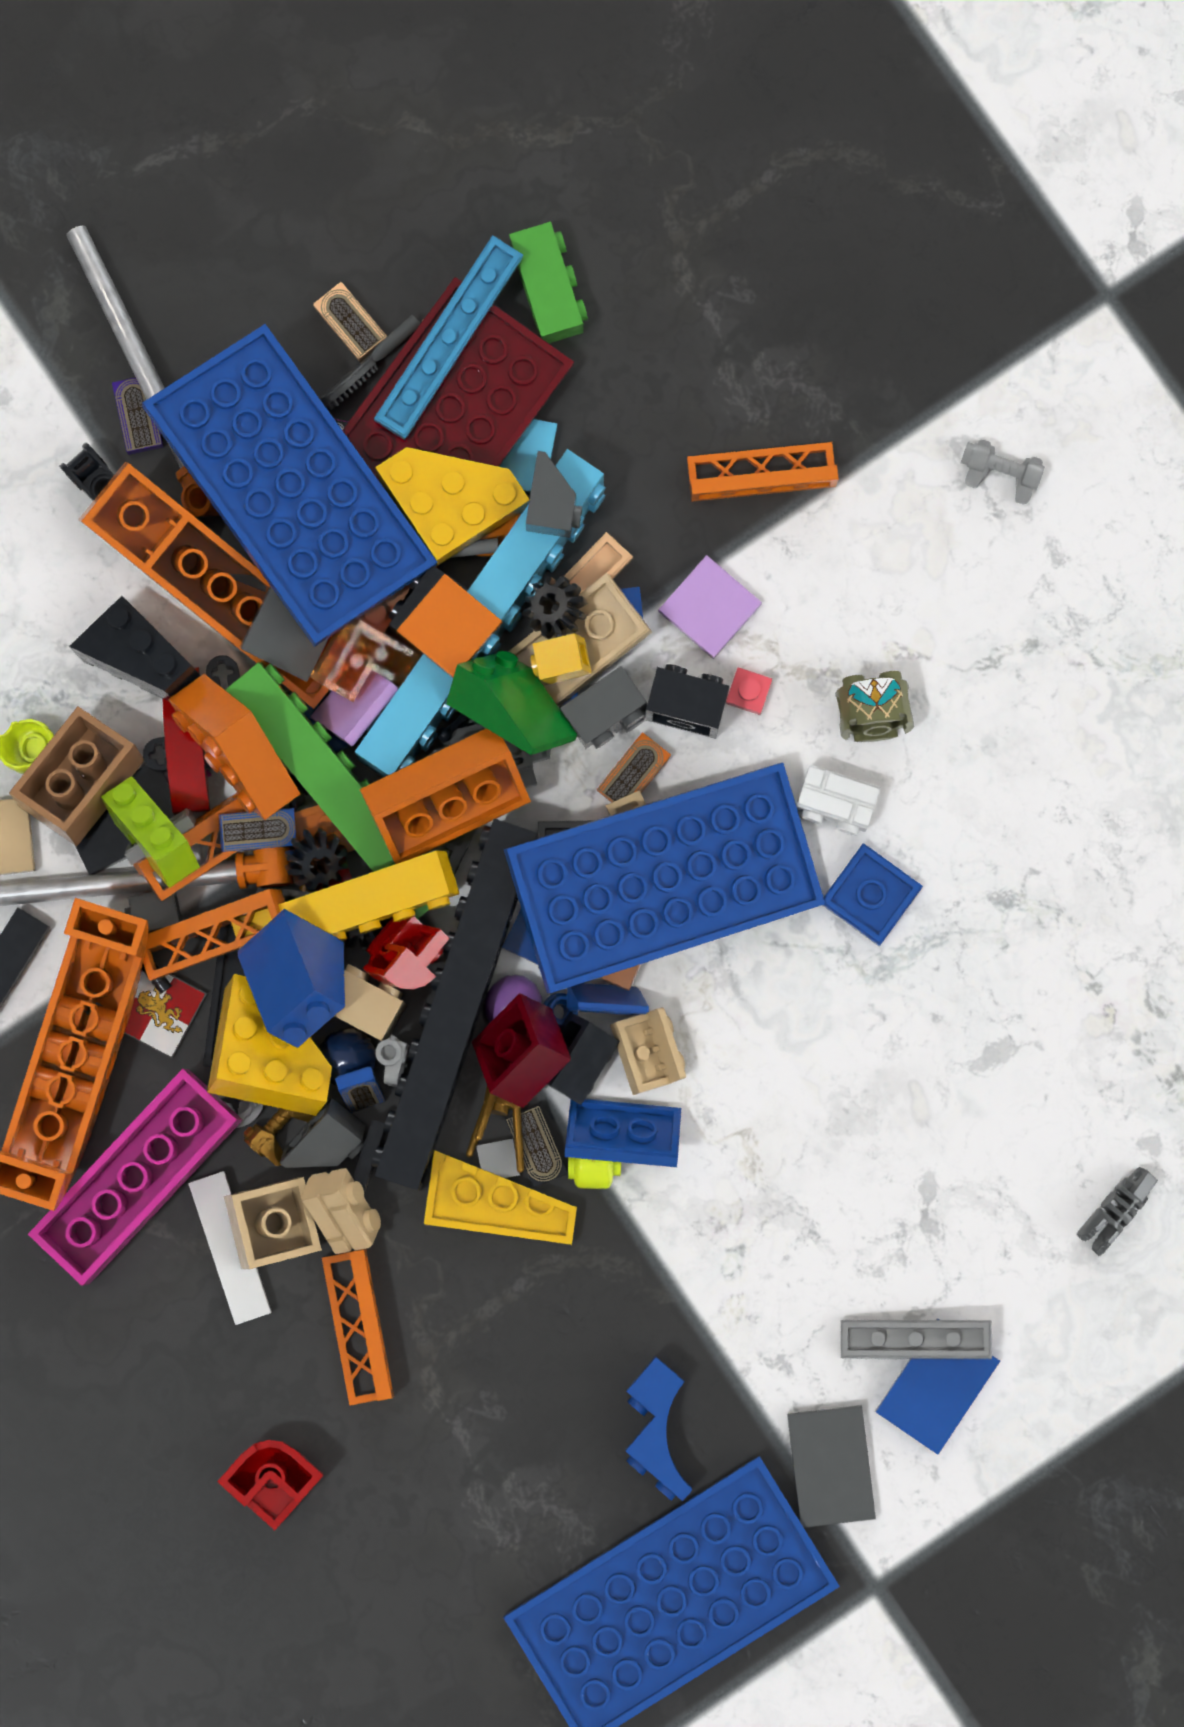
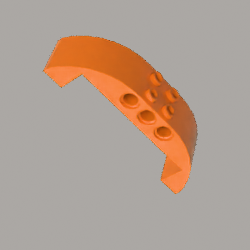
[0,898,148,1211]

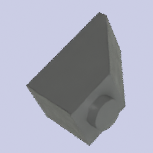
[526,451,582,538]
[280,1098,366,1168]

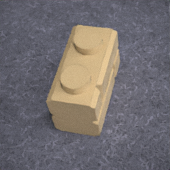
[301,1168,381,1254]

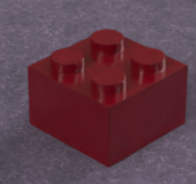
[472,993,571,1108]

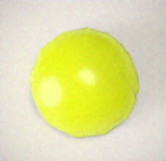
[0,719,54,774]

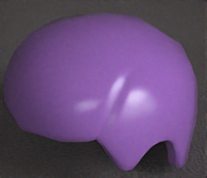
[484,974,542,1023]

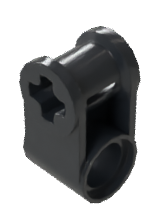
[59,442,114,501]

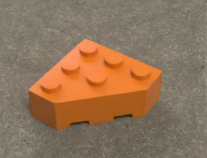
[168,674,300,820]

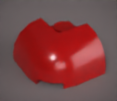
[363,916,450,990]
[217,1440,324,1531]

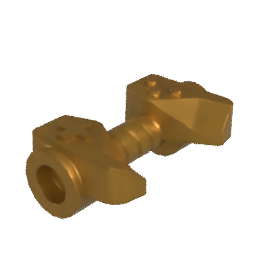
[243,1108,314,1166]

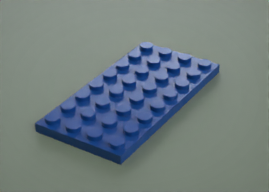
[142,324,437,647]
[503,762,825,994]
[503,1456,840,1727]

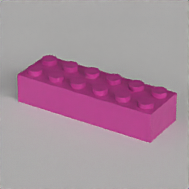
[28,1069,243,1286]

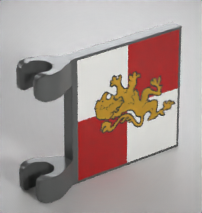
[84,968,207,1059]

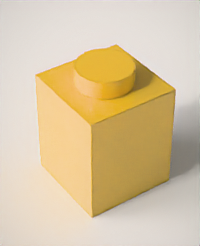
[530,633,592,684]

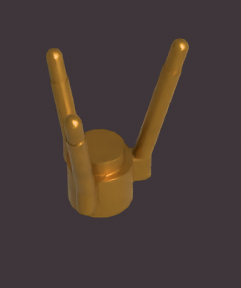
[466,1086,524,1173]

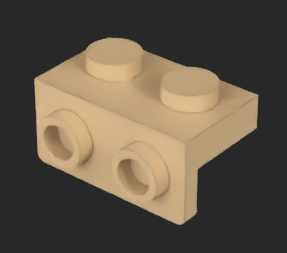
[610,1007,686,1095]

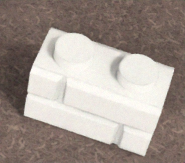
[796,764,881,836]

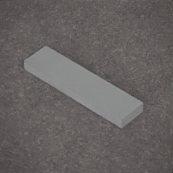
[841,1320,992,1359]

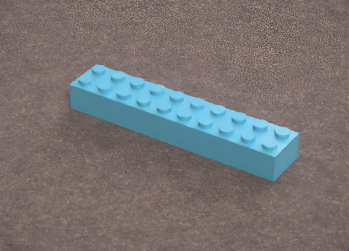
[355,449,606,778]

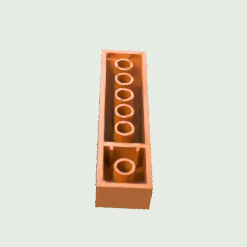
[78,462,360,709]

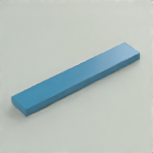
[374,235,523,440]

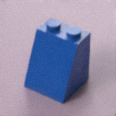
[238,909,345,1048]

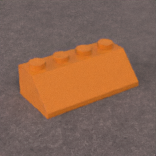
[359,728,531,864]

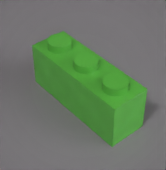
[509,222,588,344]

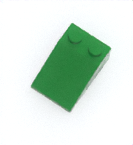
[446,651,577,755]

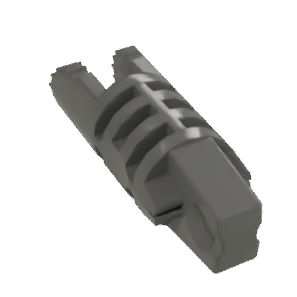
[1076,1167,1158,1256]

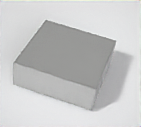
[476,1139,520,1178]

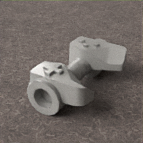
[961,440,1045,505]
[375,1035,410,1087]

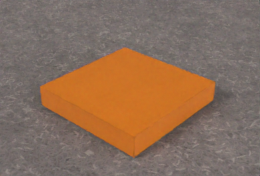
[397,574,502,678]

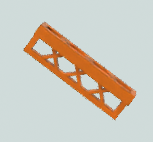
[687,442,839,502]
[133,792,246,901]
[143,889,285,981]
[322,1249,394,1406]

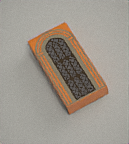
[597,732,671,803]

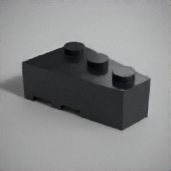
[69,596,201,702]

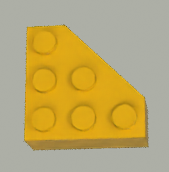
[375,447,530,567]
[207,974,332,1116]

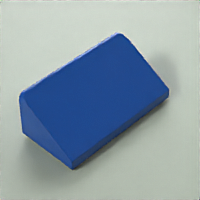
[566,983,649,1015]

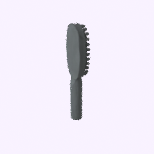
[320,315,420,410]

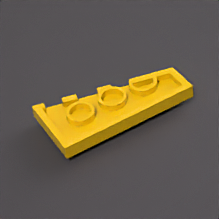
[424,1150,577,1245]

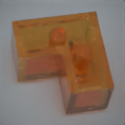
[310,618,420,702]

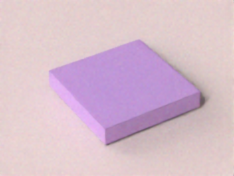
[658,555,762,659]
[310,661,399,746]

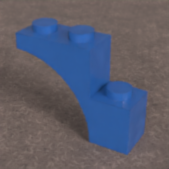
[625,1356,692,1501]

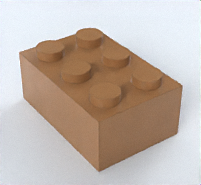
[9,706,144,847]

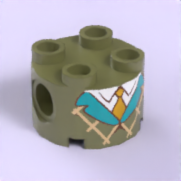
[835,671,914,742]

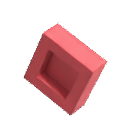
[726,667,772,715]

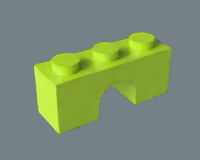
[101,776,200,888]

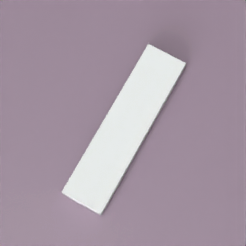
[188,1171,272,1325]

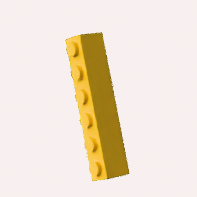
[231,850,460,941]

